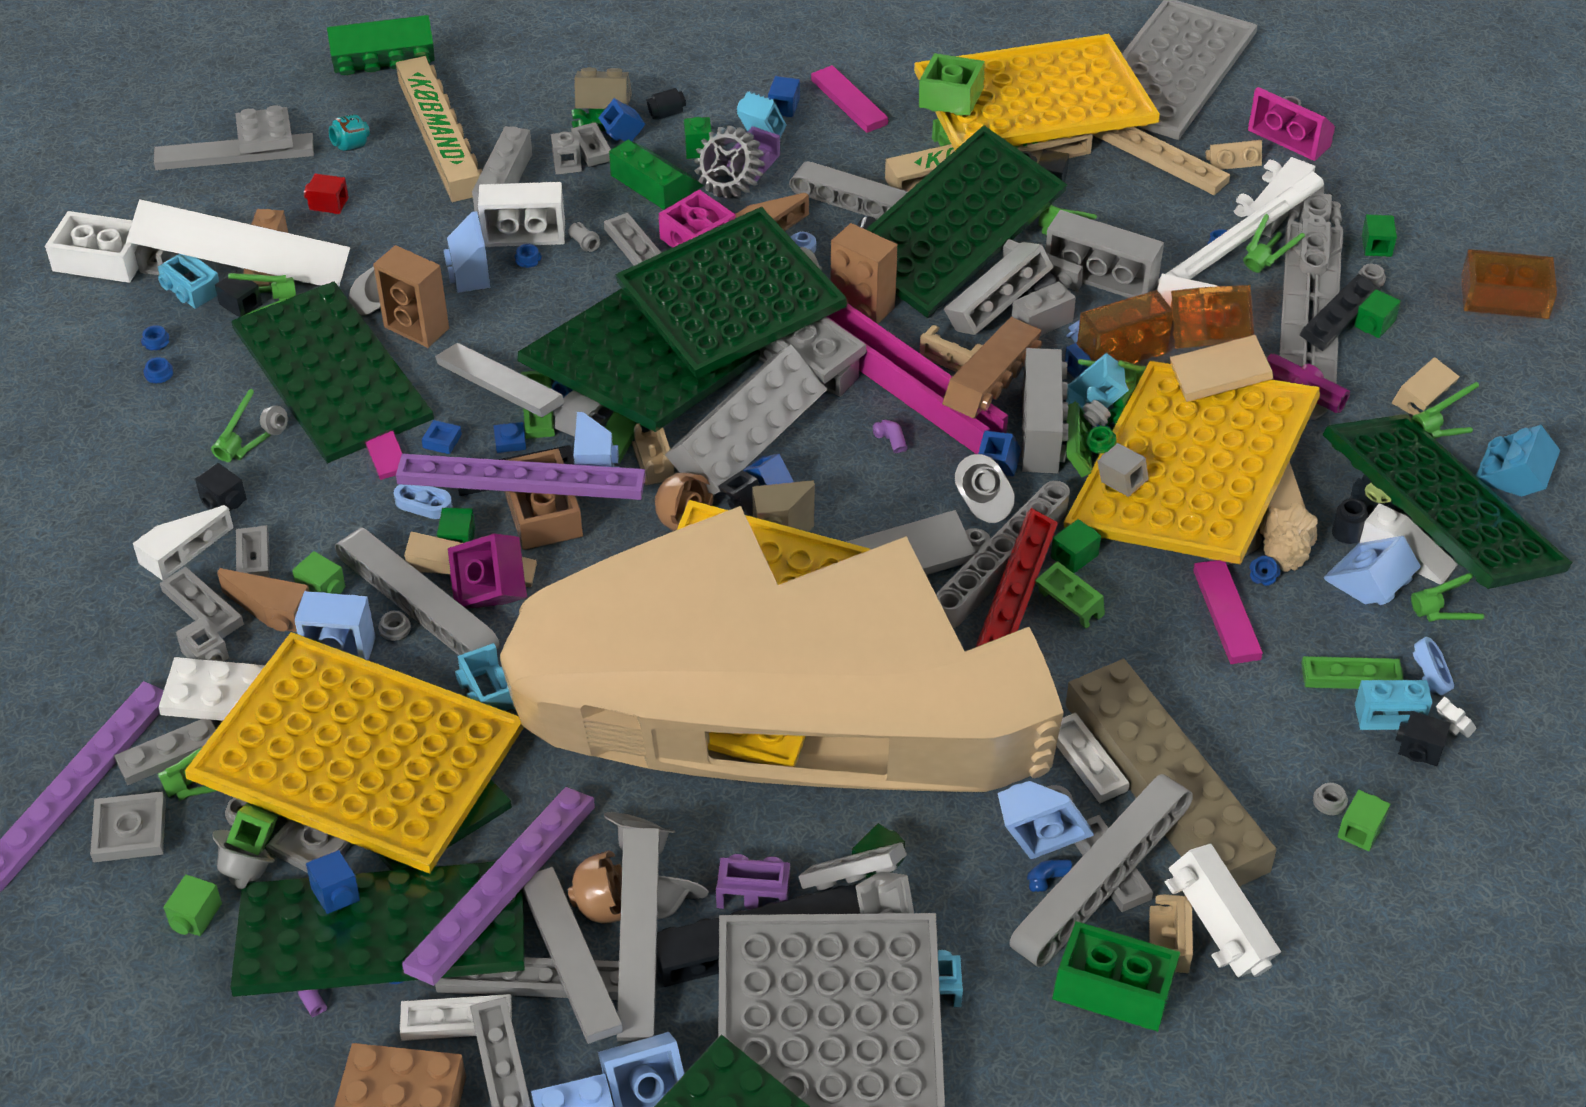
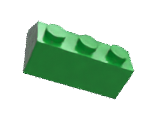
[609,139,703,210]
[1052,921,1180,1032]

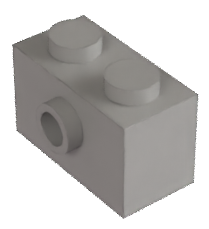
[1012,282,1076,336]
[554,390,614,437]

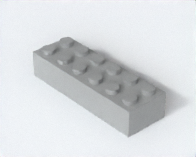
[665,344,827,495]

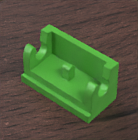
[1035,561,1105,628]

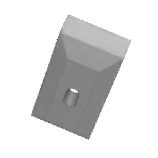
[571,122,611,167]
[236,525,270,578]

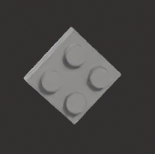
[90,791,166,862]

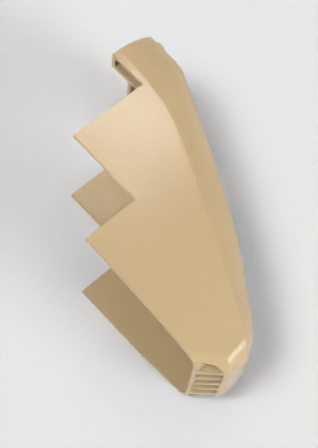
[500,506,1064,792]

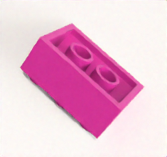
[1248,87,1335,161]

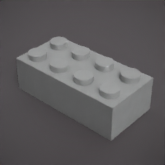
[1045,210,1164,303]
[1022,348,1068,473]

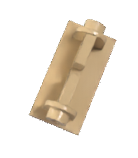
[1206,140,1262,170]

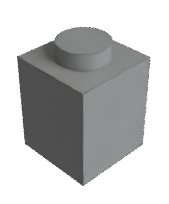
[1097,443,1149,497]

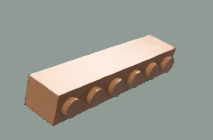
[942,317,1042,419]

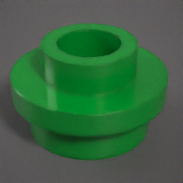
[1086,426,1117,453]

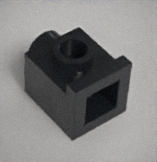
[718,470,760,517]

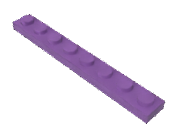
[396,454,645,500]
[0,681,164,892]
[402,787,595,986]

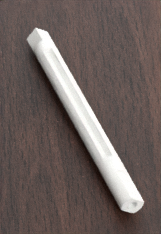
[1157,171,1324,287]

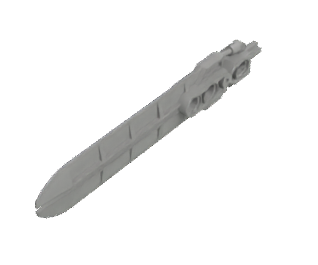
[1279,186,1343,420]

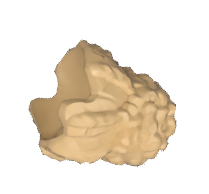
[1259,502,1318,572]

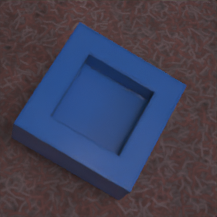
[1065,343,1092,378]
[422,420,462,455]
[494,422,526,453]

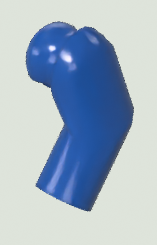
[1027,859,1072,892]

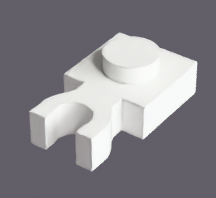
[1436,696,1477,738]

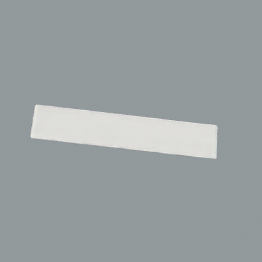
[126,199,350,287]

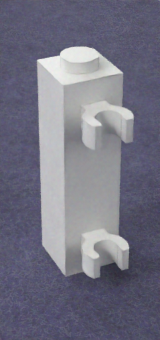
[1234,157,1316,237]
[1165,844,1281,977]

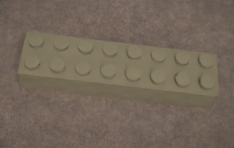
[1065,659,1277,887]

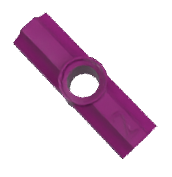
[1266,353,1350,413]

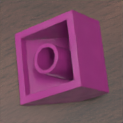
[447,533,527,609]

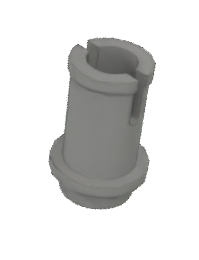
[568,222,600,252]

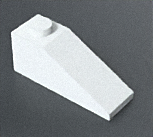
[1360,503,1458,585]
[133,505,234,581]

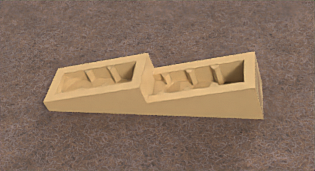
[405,532,537,587]

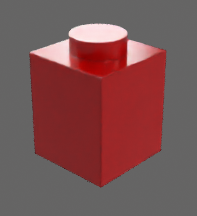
[304,173,349,214]

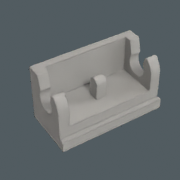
[856,872,914,914]

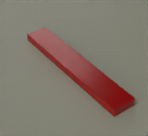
[975,508,1058,648]

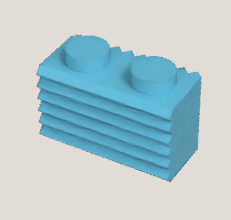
[737,91,786,138]

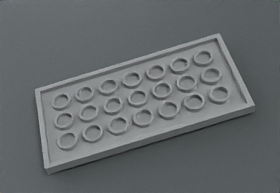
[1122,0,1258,140]

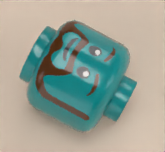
[328,114,370,151]

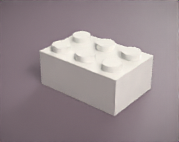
[478,182,565,247]
[45,211,139,283]

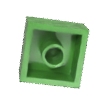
[919,53,985,116]

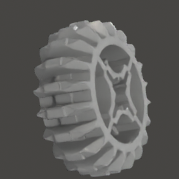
[694,126,765,199]

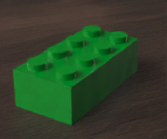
[327,15,435,75]

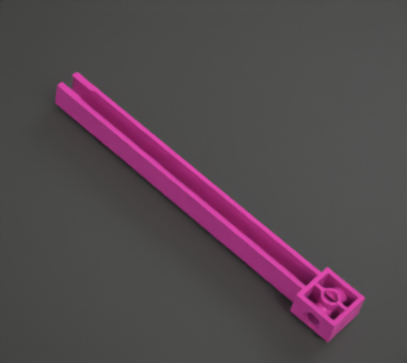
[658,190,1008,454]

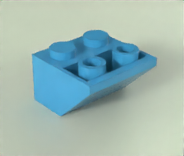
[1476,425,1560,497]

